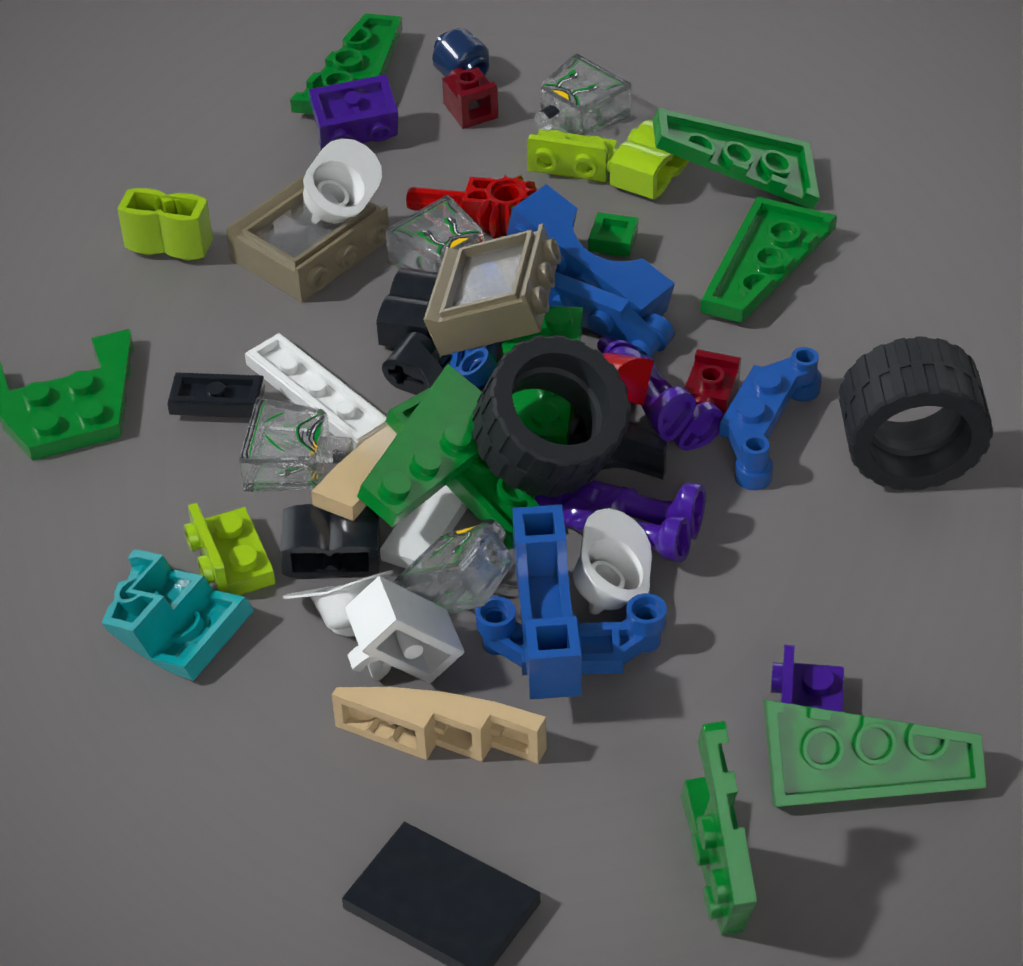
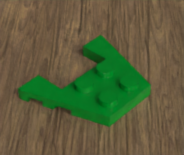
[0,329,133,460]
[680,721,757,935]

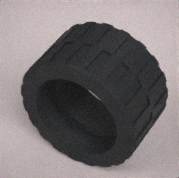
[472,335,631,497]
[839,336,993,490]

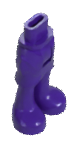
[597,336,724,451]
[535,480,706,563]

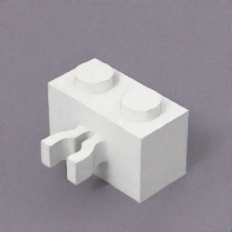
[345,576,465,683]

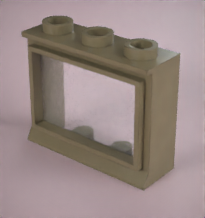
[226,174,390,302]
[424,223,561,356]

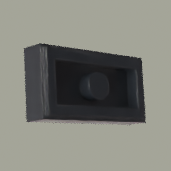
[167,372,265,418]

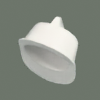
[303,139,382,224]
[573,508,652,615]
[283,570,394,637]

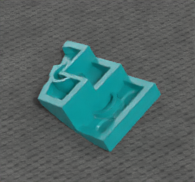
[101,549,254,681]

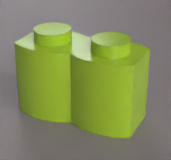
[607,120,689,199]
[117,188,213,260]

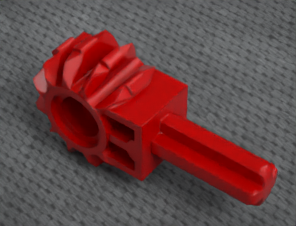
[406,175,537,239]

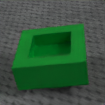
[588,212,639,257]

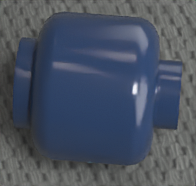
[432,28,489,77]

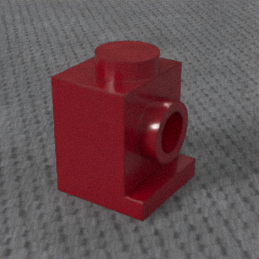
[442,67,499,129]
[684,349,741,415]

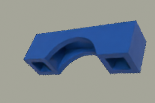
[507,184,675,319]
[512,505,582,700]

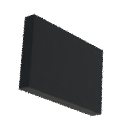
[342,821,541,966]

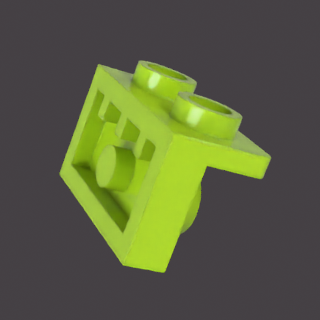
[527,129,617,182]
[183,502,276,595]

